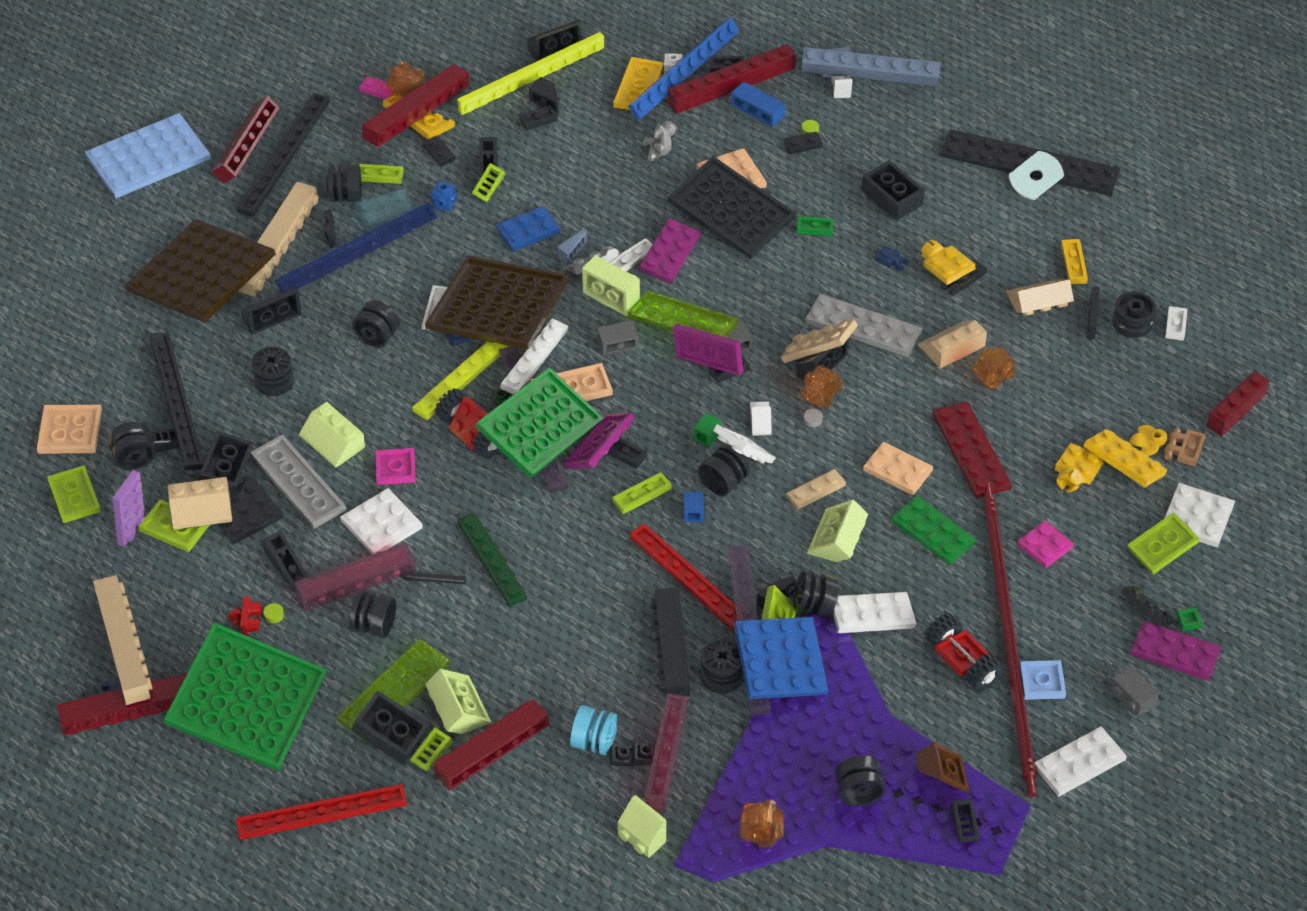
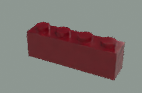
[1206,371,1270,437]

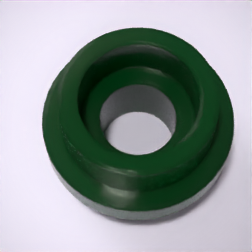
[492,389,511,405]

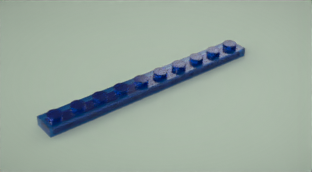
[275,202,437,292]

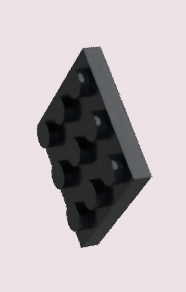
[217,477,284,545]

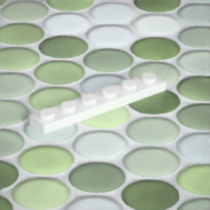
[500,318,568,395]

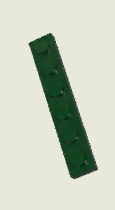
[457,512,527,607]

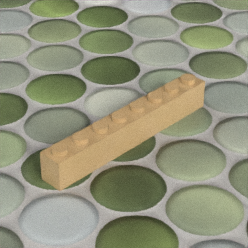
[238,182,319,296]
[93,575,153,705]

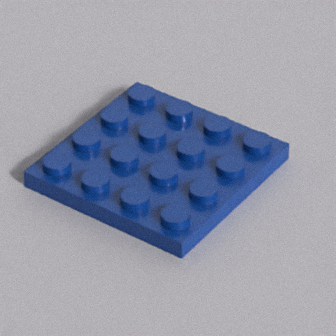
[734,617,829,699]

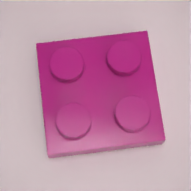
[376,448,416,485]
[1017,521,1074,568]

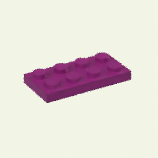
[639,218,701,284]
[673,324,743,376]
[563,412,635,469]
[1131,621,1221,681]

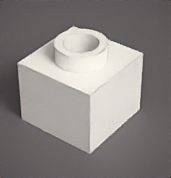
[664,54,682,73]

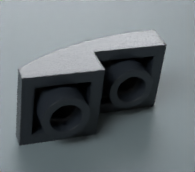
[757,576,796,609]
[610,742,655,766]

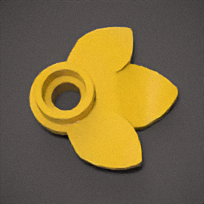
[1129,425,1167,456]

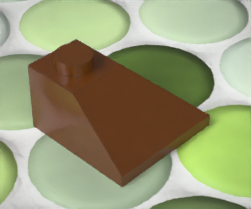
[915,742,969,792]

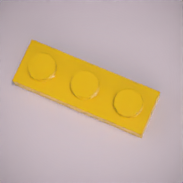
[1061,239,1088,284]

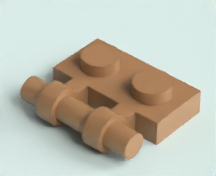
[1164,428,1206,467]

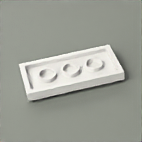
[713,424,776,464]
[833,592,916,633]
[1034,727,1126,797]

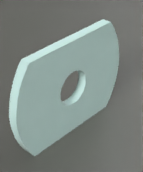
[1009,151,1064,200]

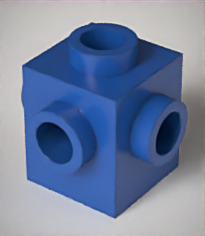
[430,181,457,212]

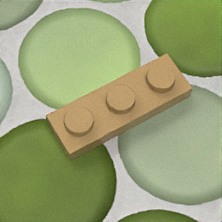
[787,469,846,510]

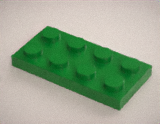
[891,496,976,566]

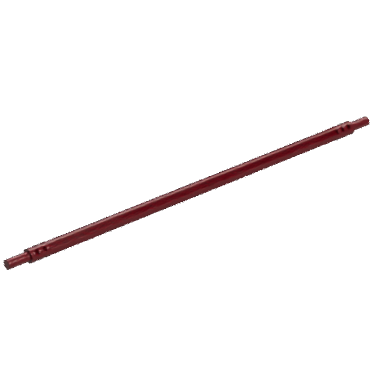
[983,482,1036,797]

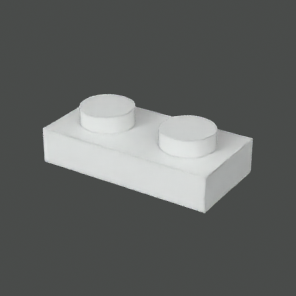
[1165,306,1187,341]

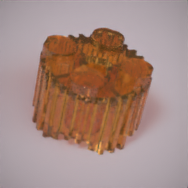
[386,61,425,98]
[972,346,1016,390]
[801,365,843,409]
[740,800,784,848]

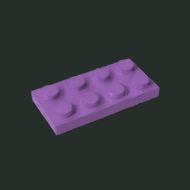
[112,470,145,547]

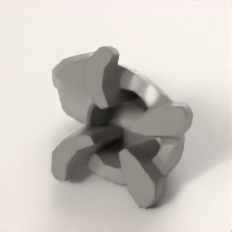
[642,121,676,161]

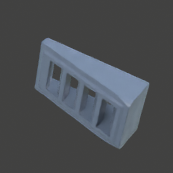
[558,229,587,265]

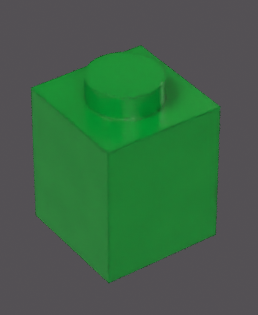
[693,413,722,448]

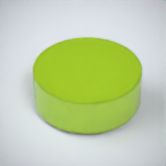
[802,120,819,134]
[263,603,284,624]

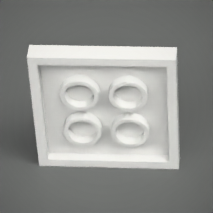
[1164,483,1235,547]
[340,488,423,557]

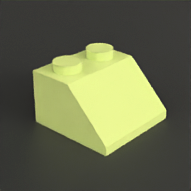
[618,795,666,858]

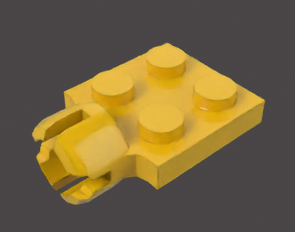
[921,240,975,285]
[1055,443,1105,492]

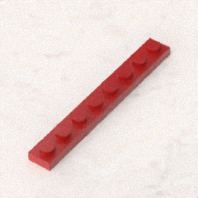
[630,523,750,633]
[236,784,407,840]

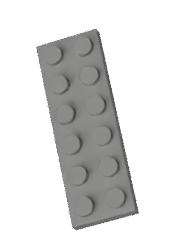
[806,294,922,357]
[250,435,346,529]

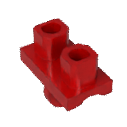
[228,596,262,636]

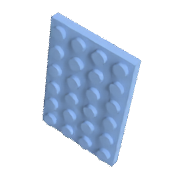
[85,113,211,198]

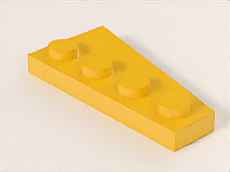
[383,94,455,139]

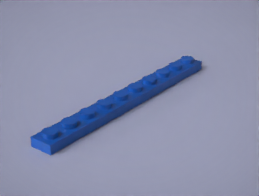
[628,17,740,120]

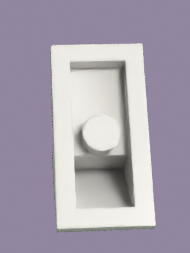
[831,75,852,98]
[750,402,772,436]

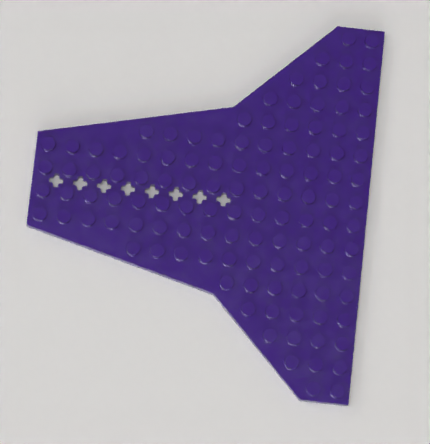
[674,612,1031,882]

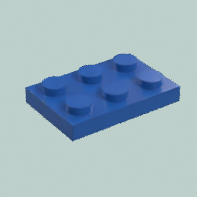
[496,206,560,252]

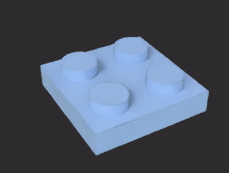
[1020,660,1066,700]

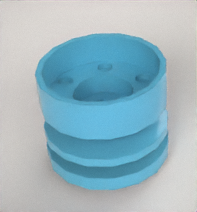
[570,705,617,756]

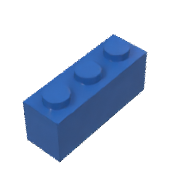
[731,82,785,127]

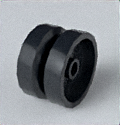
[1112,291,1156,338]
[352,300,400,348]
[108,422,156,470]
[835,755,886,806]

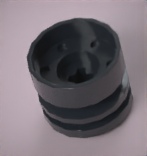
[327,164,362,202]
[252,346,294,397]
[698,445,750,497]
[793,570,839,618]
[350,590,397,638]
[701,639,743,694]

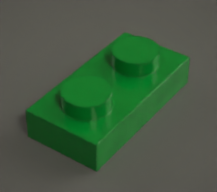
[797,216,834,237]

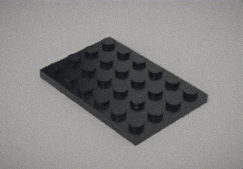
[668,156,796,259]

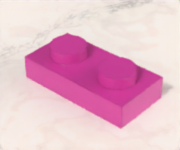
[359,77,398,99]

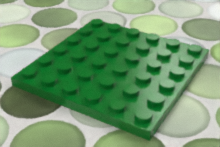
[163,622,327,771]

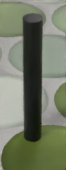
[406,572,466,584]

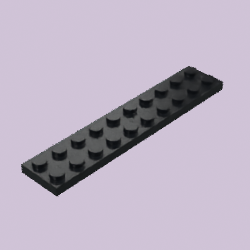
[941,129,1120,196]

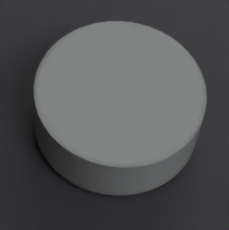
[804,409,823,427]

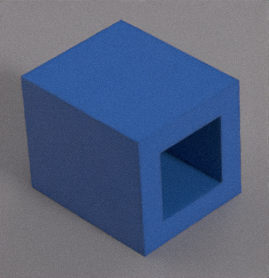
[684,492,704,522]

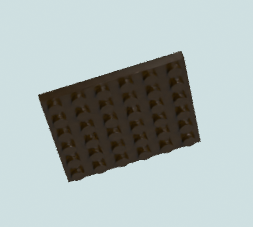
[124,219,276,323]
[425,256,569,350]

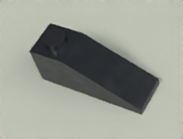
[479,137,498,189]
[261,530,311,591]

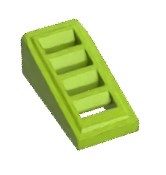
[472,163,506,202]
[410,727,453,772]

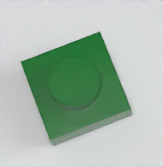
[1176,608,1203,631]

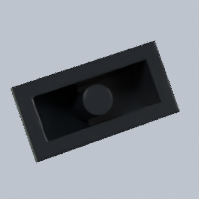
[529,77,559,114]

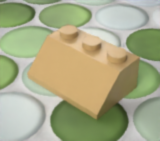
[1006,279,1074,316]
[918,320,987,369]
[168,477,232,530]

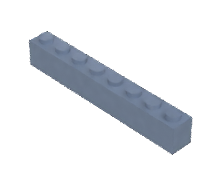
[801,47,941,86]

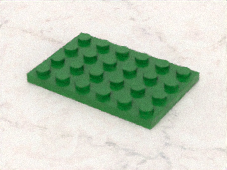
[475,368,604,478]

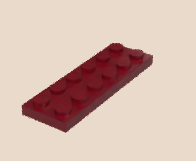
[932,401,1012,499]

